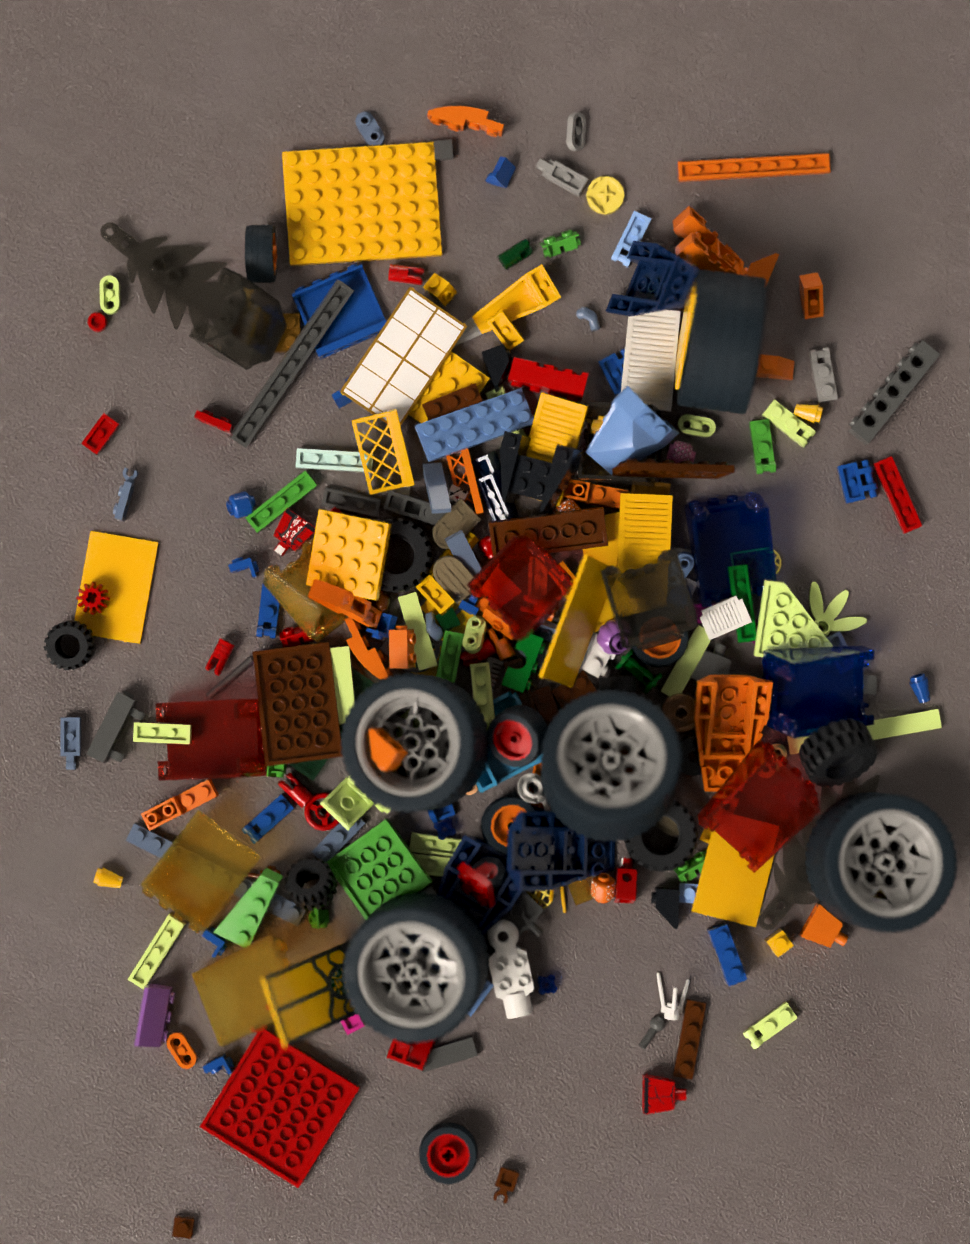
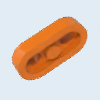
[166,1032,197,1069]

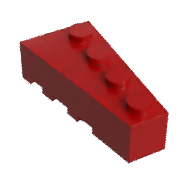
[508,357,589,403]

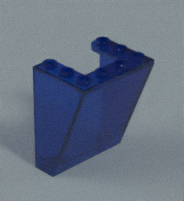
[684,492,777,608]
[762,645,874,739]

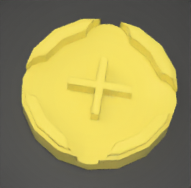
[586,176,624,215]

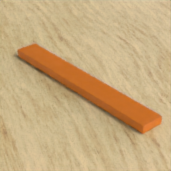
[677,153,830,182]

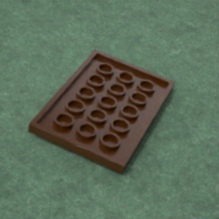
[253,642,343,767]

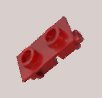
[279,621,320,648]

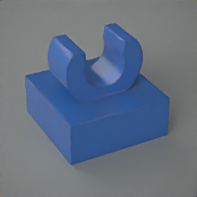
[458,594,479,616]

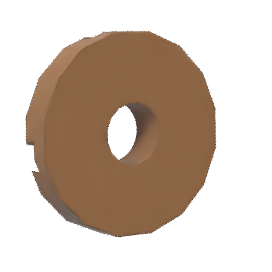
[661,693,695,732]

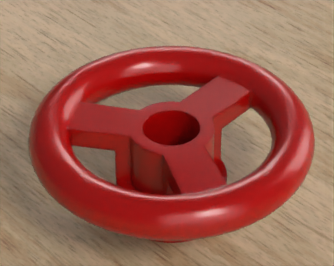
[304,792,339,831]

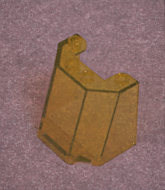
[263,538,346,642]

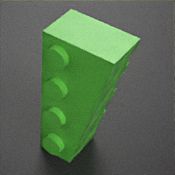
[213,868,283,949]

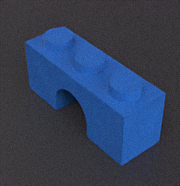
[707,923,747,986]

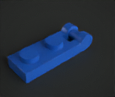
[256,583,282,639]
[242,794,294,844]

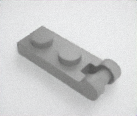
[809,347,838,403]

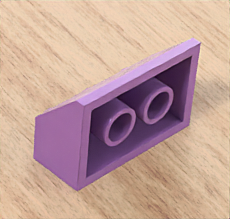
[134,983,175,1047]

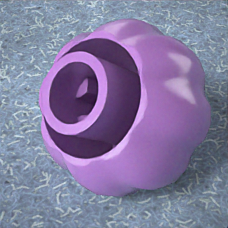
[597,620,632,655]

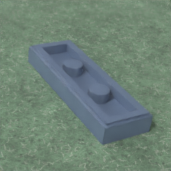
[422,463,452,514]
[445,530,487,583]

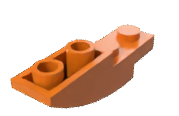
[427,106,504,137]
[563,479,630,509]
[308,579,382,629]
[344,617,393,680]
[141,778,219,831]

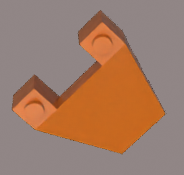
[673,206,745,275]

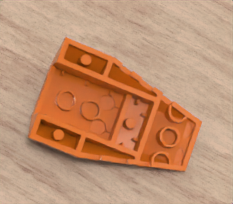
[694,675,773,792]

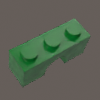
[501,630,546,693]

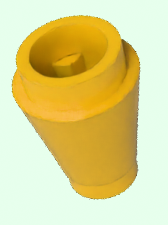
[794,404,823,424]
[93,868,123,888]

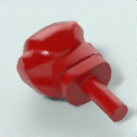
[478,535,502,568]

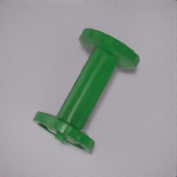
[615,649,663,694]

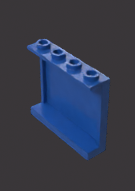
[292,264,387,360]

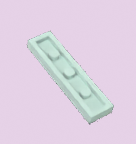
[296,448,373,473]

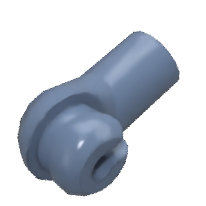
[576,307,600,331]
[425,612,443,641]

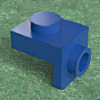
[228,557,260,578]
[366,613,398,640]
[202,927,227,958]

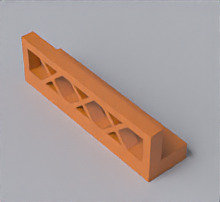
[446,449,484,516]

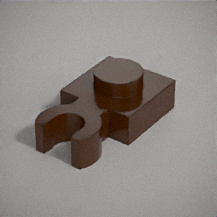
[493,1166,519,1204]

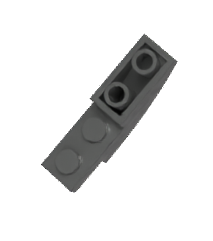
[384,490,445,525]

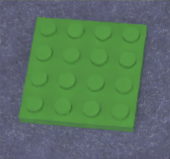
[326,818,432,920]

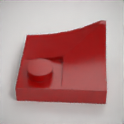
[386,1039,437,1071]

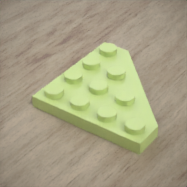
[753,579,833,664]

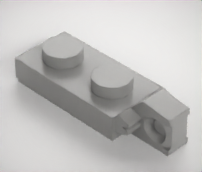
[536,159,588,197]

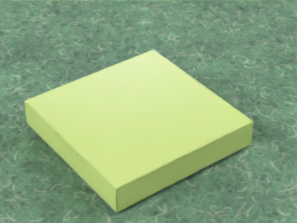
[320,777,374,830]

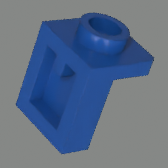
[202,1054,235,1075]

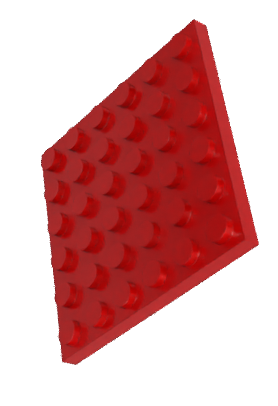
[200,1026,360,1188]

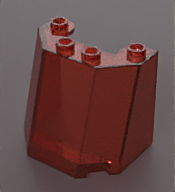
[467,535,573,641]

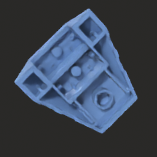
[586,385,679,475]

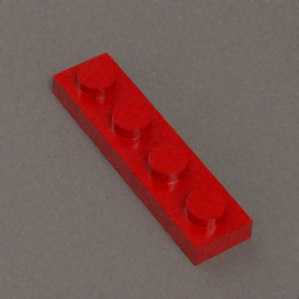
[873,456,922,534]

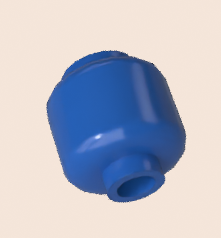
[226,491,256,518]

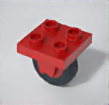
[458,857,506,909]

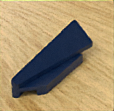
[471,451,519,521]

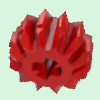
[76,582,110,615]

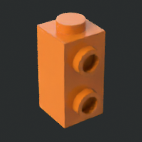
[389,625,417,669]

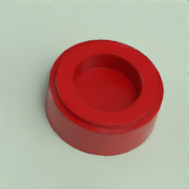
[87,312,108,332]

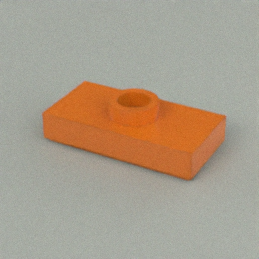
[482,604,520,640]

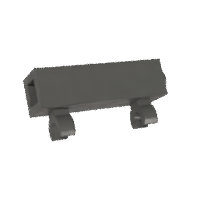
[86,690,145,763]

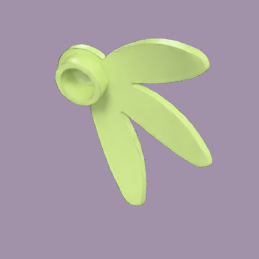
[809,582,867,636]

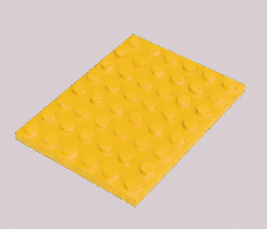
[282,142,442,266]

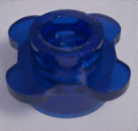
[434,818,456,840]
[537,974,557,995]

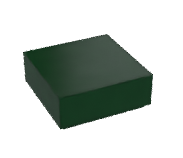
[435,607,461,633]

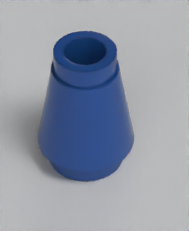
[909,673,930,703]

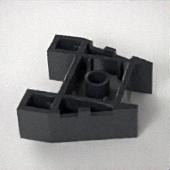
[500,431,582,514]

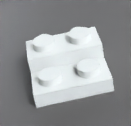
[580,632,615,679]

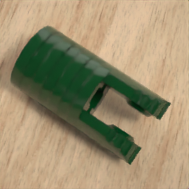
[497,239,533,270]

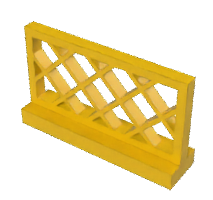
[351,409,415,495]

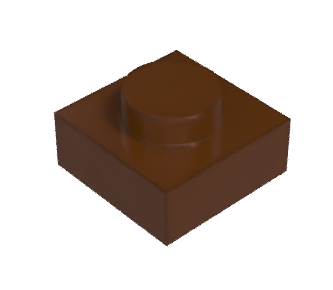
[172,1216,195,1239]

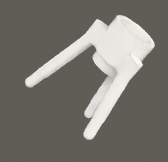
[657,973,690,1020]

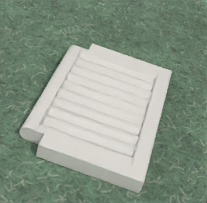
[700,595,752,640]

